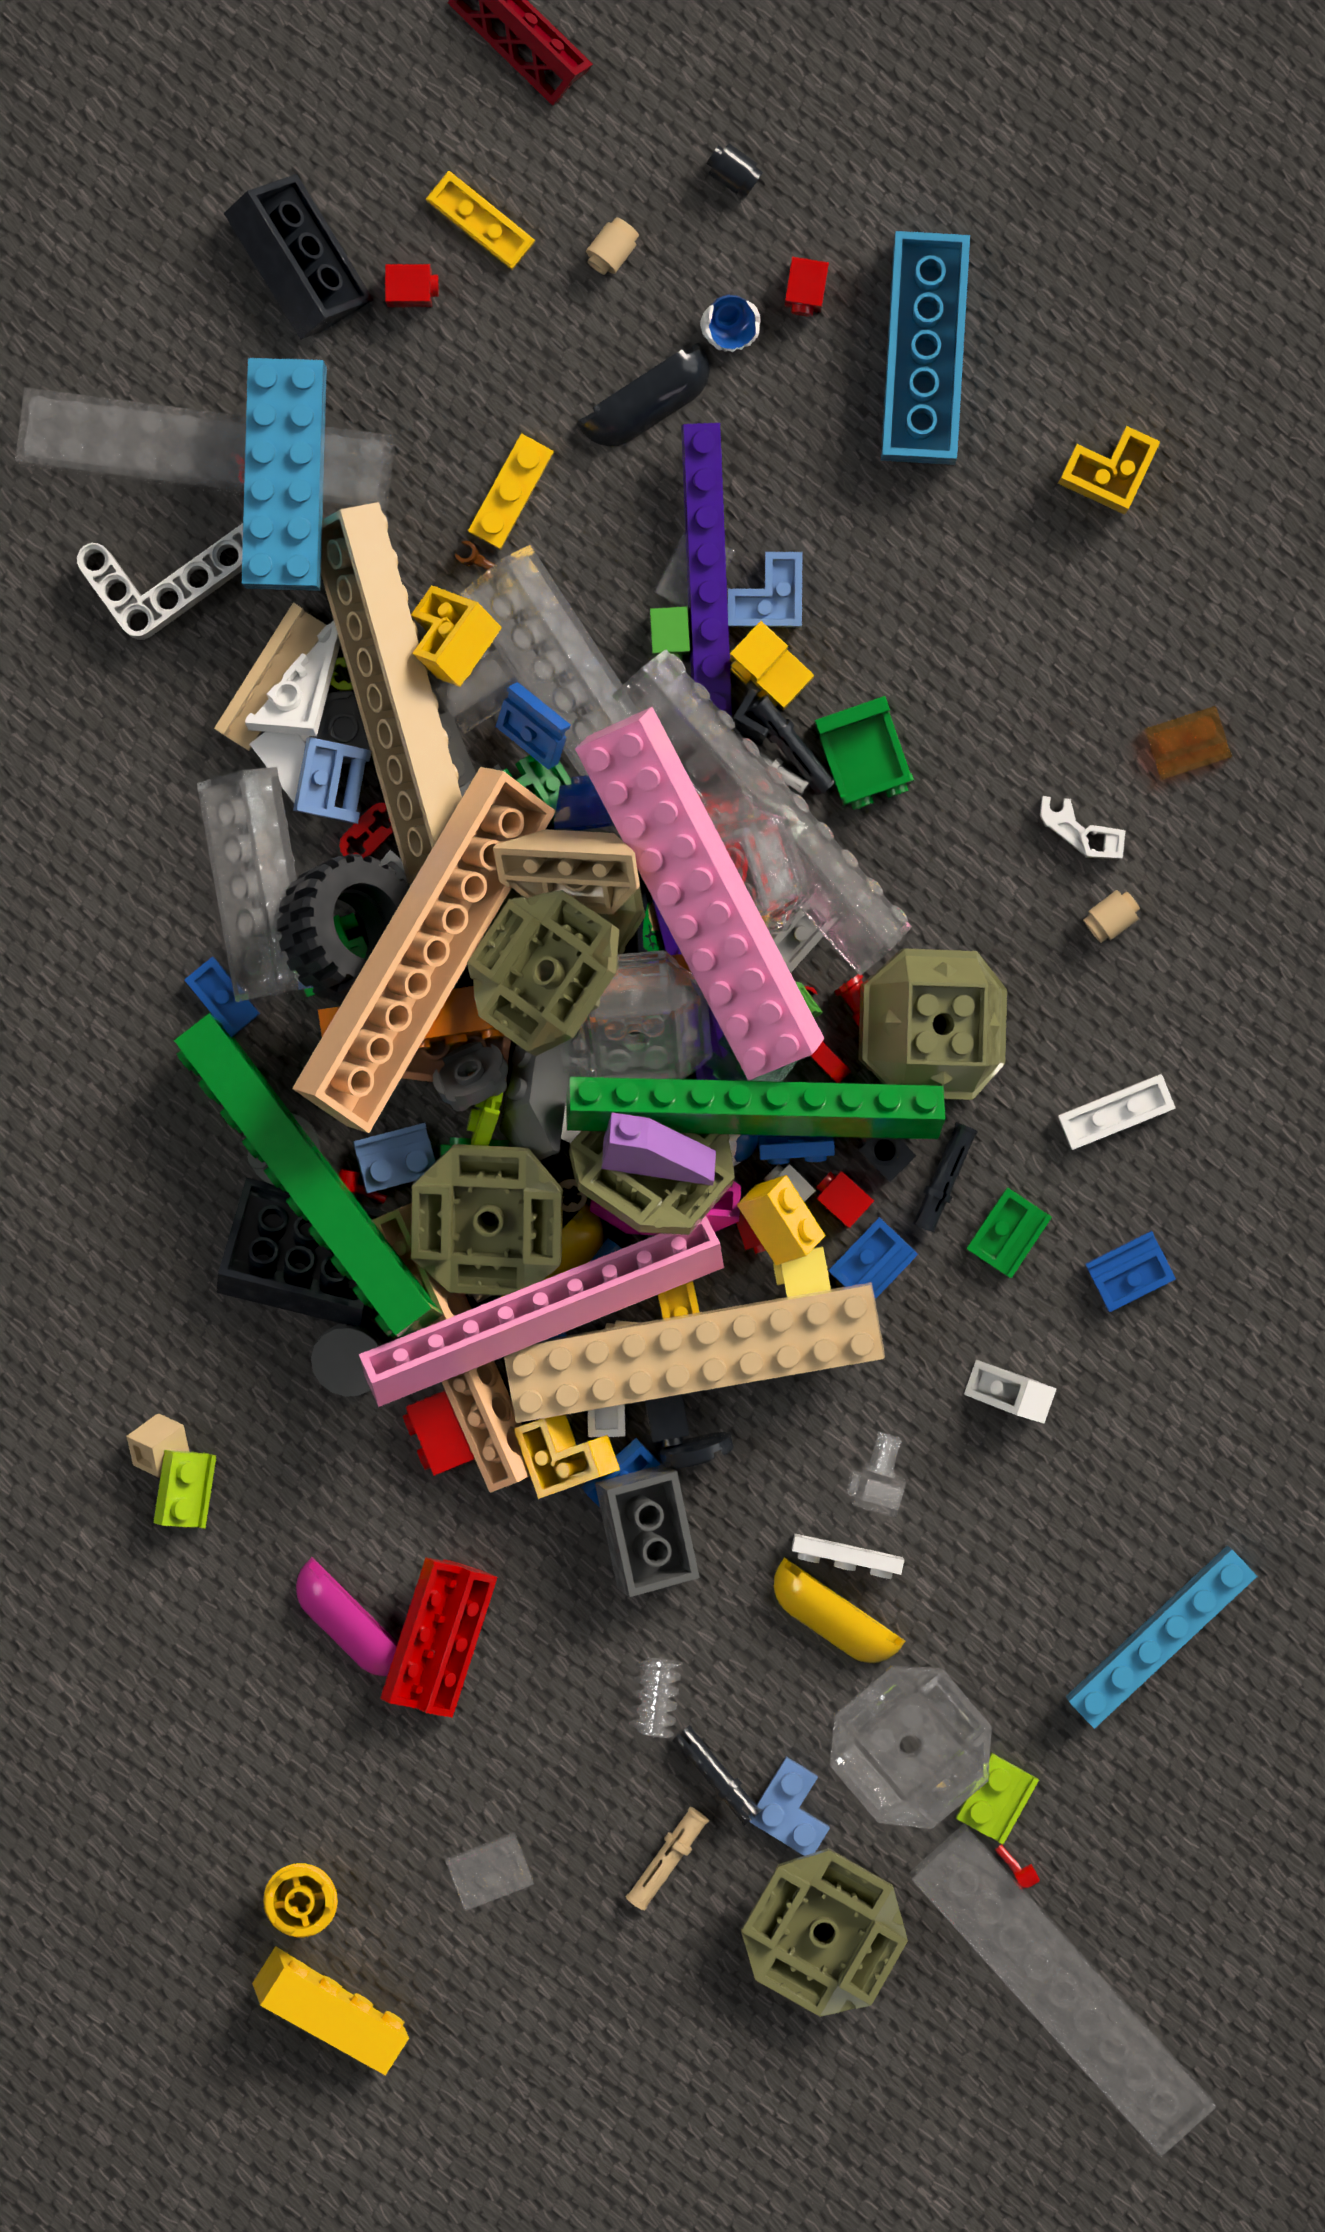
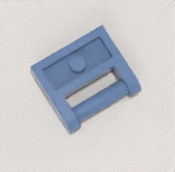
[293,737,371,824]

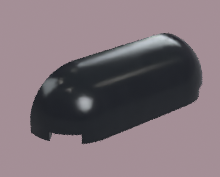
[576,343,710,446]

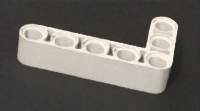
[77,523,243,640]

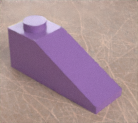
[602,1112,716,1186]

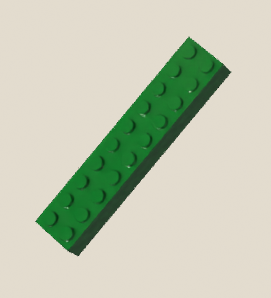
[174,1013,443,1339]

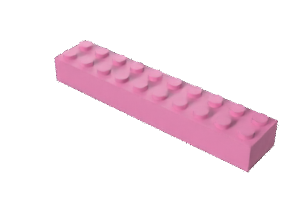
[575,707,824,1081]

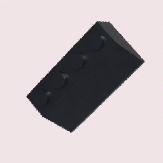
[224,174,374,340]

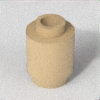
[586,217,639,275]
[1083,890,1140,943]

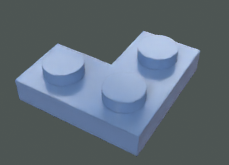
[728,552,802,628]
[749,1756,830,1856]

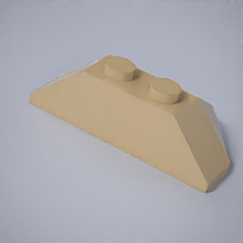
[493,829,640,914]

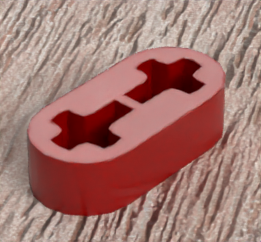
[339,803,394,858]
[810,1041,851,1083]

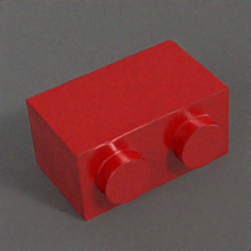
[403,1390,475,1475]

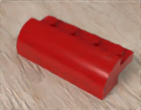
[380,1557,498,1718]

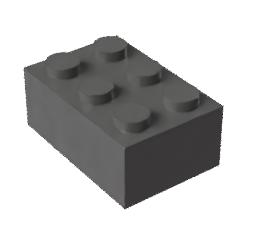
[595,1464,700,1597]

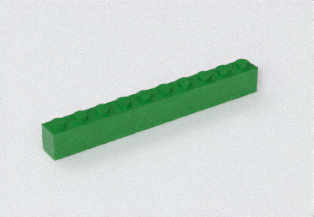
[566,1077,945,1139]

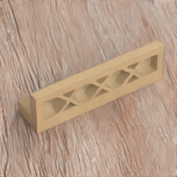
[214,603,326,751]

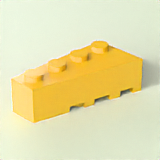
[252,1946,409,2076]

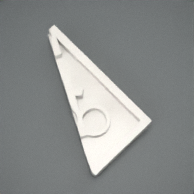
[245,620,340,736]

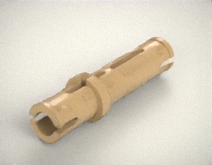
[625,1807,709,1911]

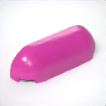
[296,1557,398,1676]

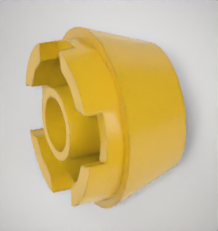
[263,1863,338,1937]

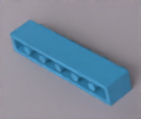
[1066,1545,1257,1729]

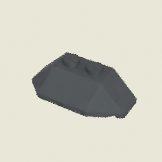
[499,1036,575,1160]

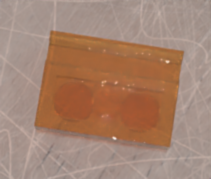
[1144,706,1232,780]

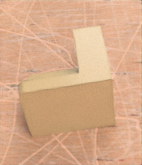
[126,1414,189,1477]

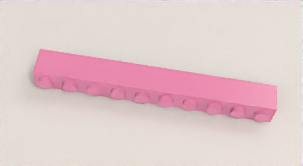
[359,1216,724,1407]

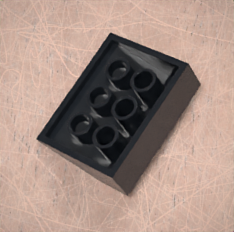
[217,1177,389,1326]

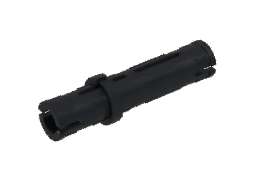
[749,695,835,795]
[912,1122,978,1233]
[672,1725,762,1826]

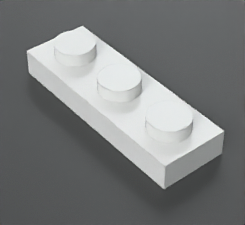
[1058,1074,1175,1150]
[792,1534,904,1579]

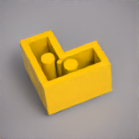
[1058,426,1160,515]
[411,585,502,687]
[730,621,814,711]
[514,1414,620,1499]

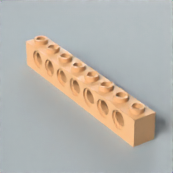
[372,1203,530,1493]

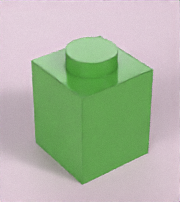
[650,607,690,663]

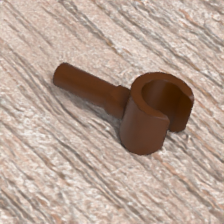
[455,540,506,578]

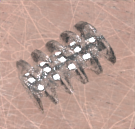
[629,1658,683,1738]

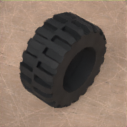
[277,854,410,1003]

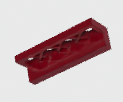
[447,0,593,106]

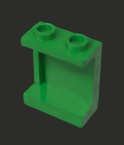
[814,696,914,810]

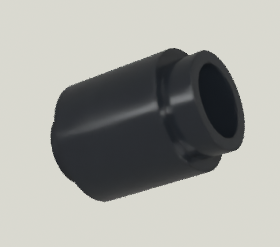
[706,143,763,197]

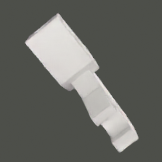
[1040,796,1125,859]

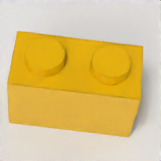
[737,1175,825,1265]

